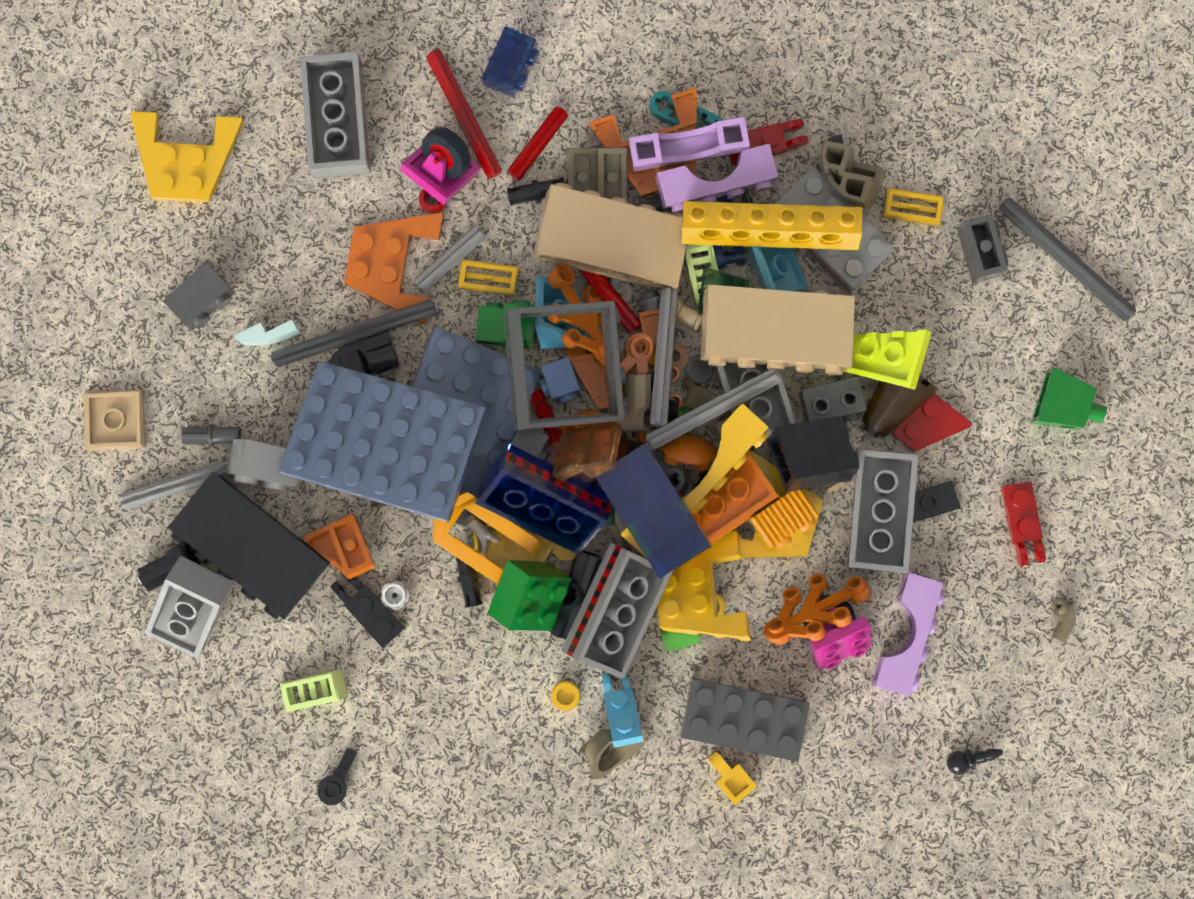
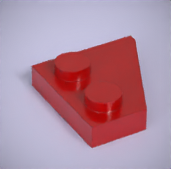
[892,394,972,452]

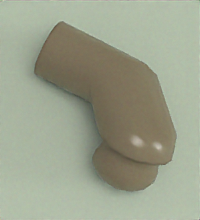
[1051,598,1076,643]

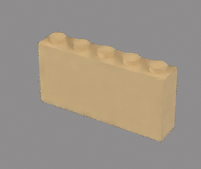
[532,183,687,290]
[700,285,855,375]

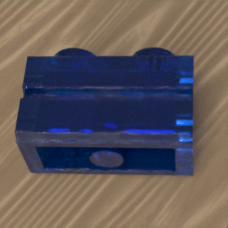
[482,26,540,98]

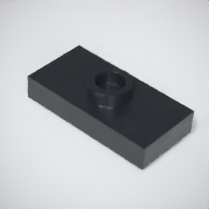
[913,481,961,523]

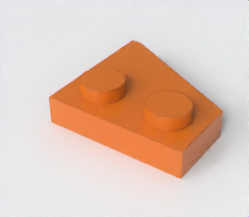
[302,513,376,579]

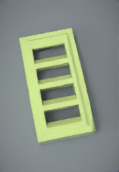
[684,244,721,305]
[280,669,347,712]

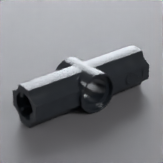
[550,549,603,640]

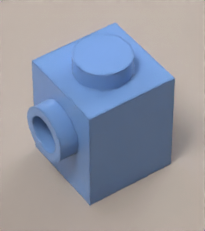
[540,357,580,404]

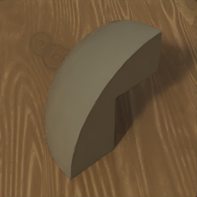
[822,140,885,209]

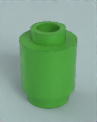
[659,629,703,652]

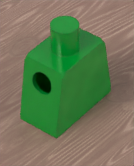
[1031,368,1107,430]

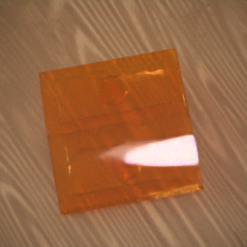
[552,423,622,482]

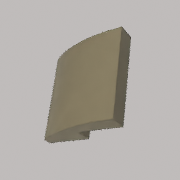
[566,147,627,200]

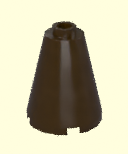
[861,375,938,438]

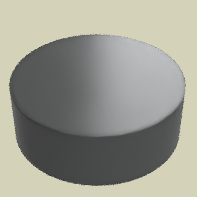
[685,355,714,384]

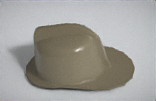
[581,728,647,779]

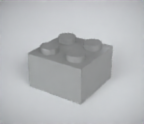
[226,439,298,491]

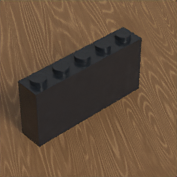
[167,472,331,619]

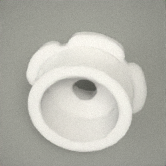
[381,581,409,610]

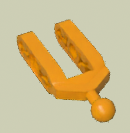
[432,491,543,584]

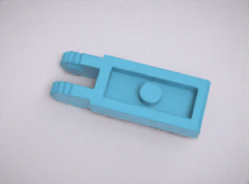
[602,673,643,748]

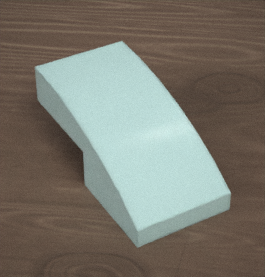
[235,319,302,346]

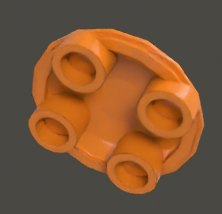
[660,433,717,471]

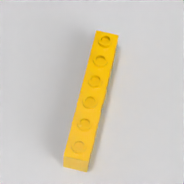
[682,201,862,250]

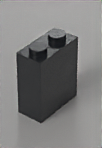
[767,416,860,493]

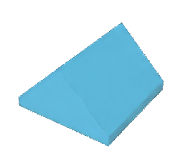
[747,246,809,292]
[535,275,586,349]

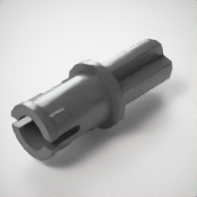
[181,424,241,447]

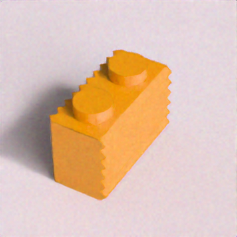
[749,490,820,550]

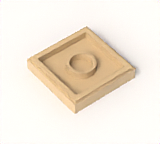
[83,390,145,451]

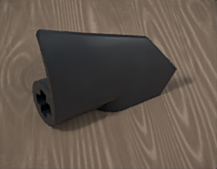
[329,331,400,376]

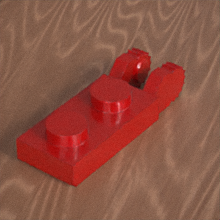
[729,119,809,166]
[1001,481,1046,566]

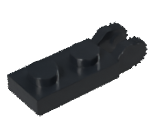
[330,576,405,648]

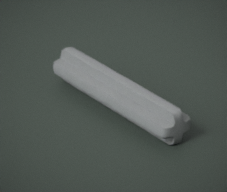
[414,226,486,292]

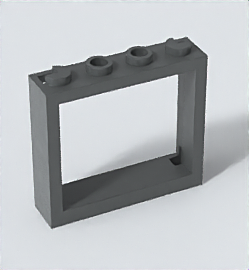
[504,301,628,430]

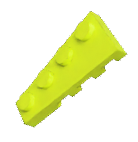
[843,330,932,390]

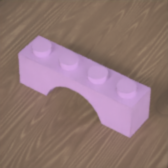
[629,117,750,172]
[655,144,779,213]
[871,572,945,697]

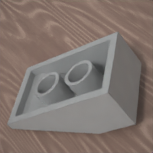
[144,556,234,659]

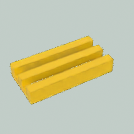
[882,188,945,227]
[458,259,519,297]

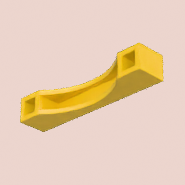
[620,403,769,559]

